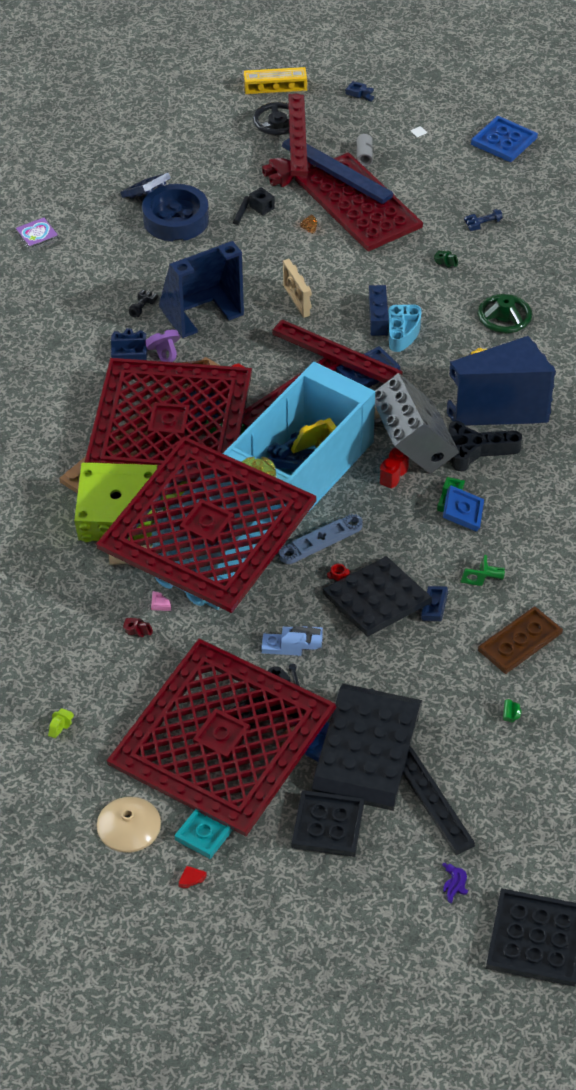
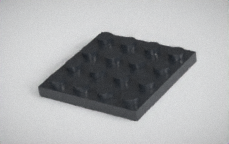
[323,556,432,637]
[486,888,576,987]

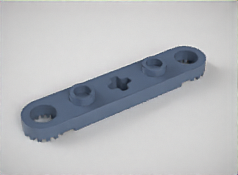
[279,514,363,564]

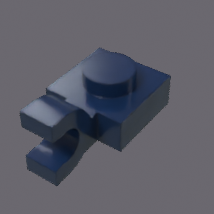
[345,81,374,102]

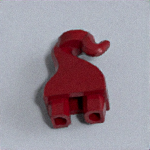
[262,158,314,187]

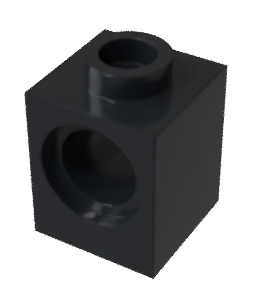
[249,187,275,216]

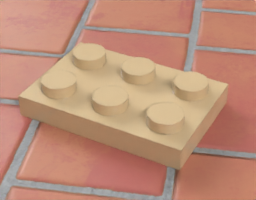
[283,259,312,318]

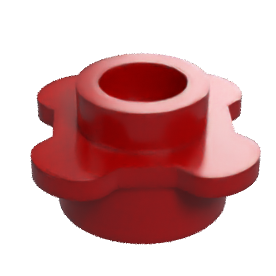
[327,564,350,581]

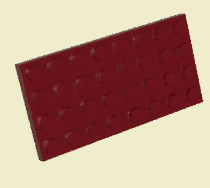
[295,152,423,252]

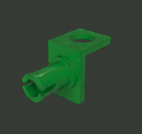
[461,555,505,586]

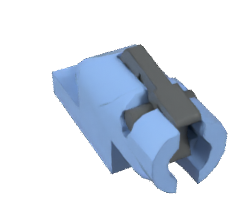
[262,626,323,656]

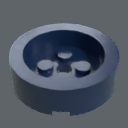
[142,184,209,242]

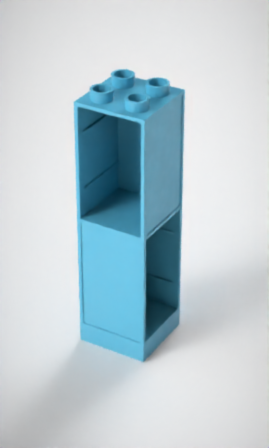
[152,362,375,610]

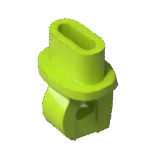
[48,708,74,738]

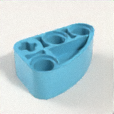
[388,305,421,352]

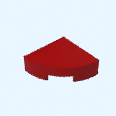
[178,866,207,888]

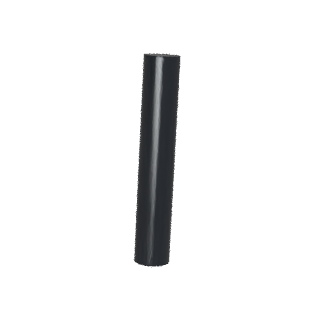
[233,196,249,225]

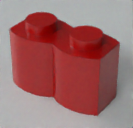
[380,447,409,489]

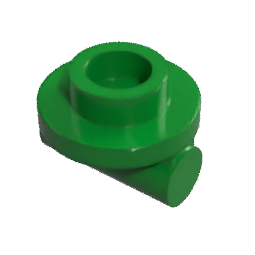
[503,699,522,723]

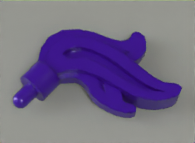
[442,863,468,903]

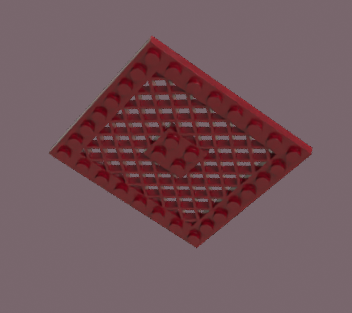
[84,358,252,482]
[96,436,317,613]
[107,639,336,837]

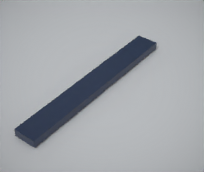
[282,138,393,204]

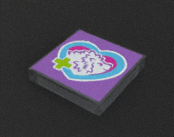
[15,217,60,251]

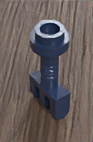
[464,209,503,231]
[267,432,299,458]

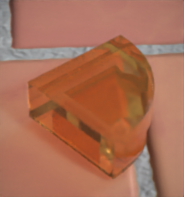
[300,214,317,234]

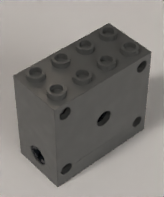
[375,373,459,474]

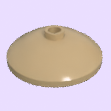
[97,797,161,852]

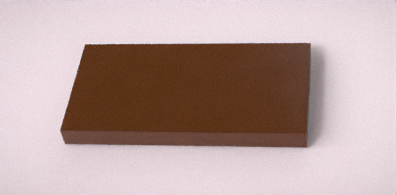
[478,606,563,674]

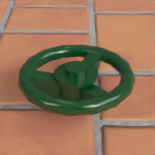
[477,294,533,334]

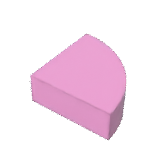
[151,591,171,611]

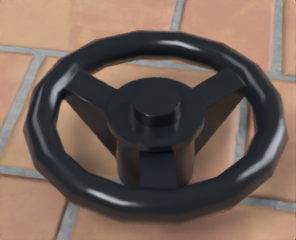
[253,102,289,136]

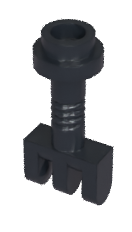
[129,289,158,318]

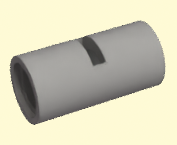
[357,134,373,166]

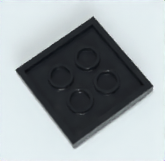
[291,790,365,857]

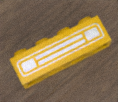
[244,67,307,94]

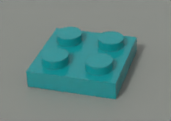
[174,809,233,859]

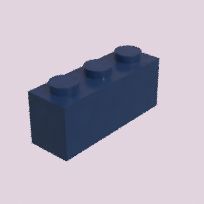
[368,285,389,336]

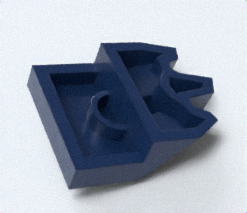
[111,328,147,360]

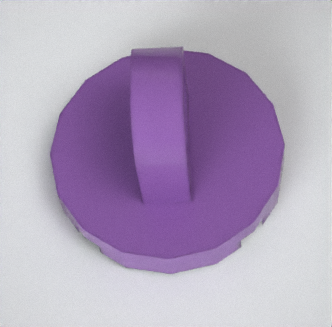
[146,330,180,362]

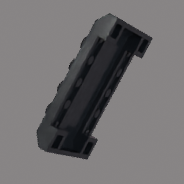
[312,683,422,811]

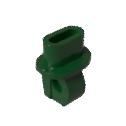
[434,250,458,268]

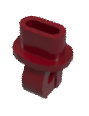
[123,618,153,637]

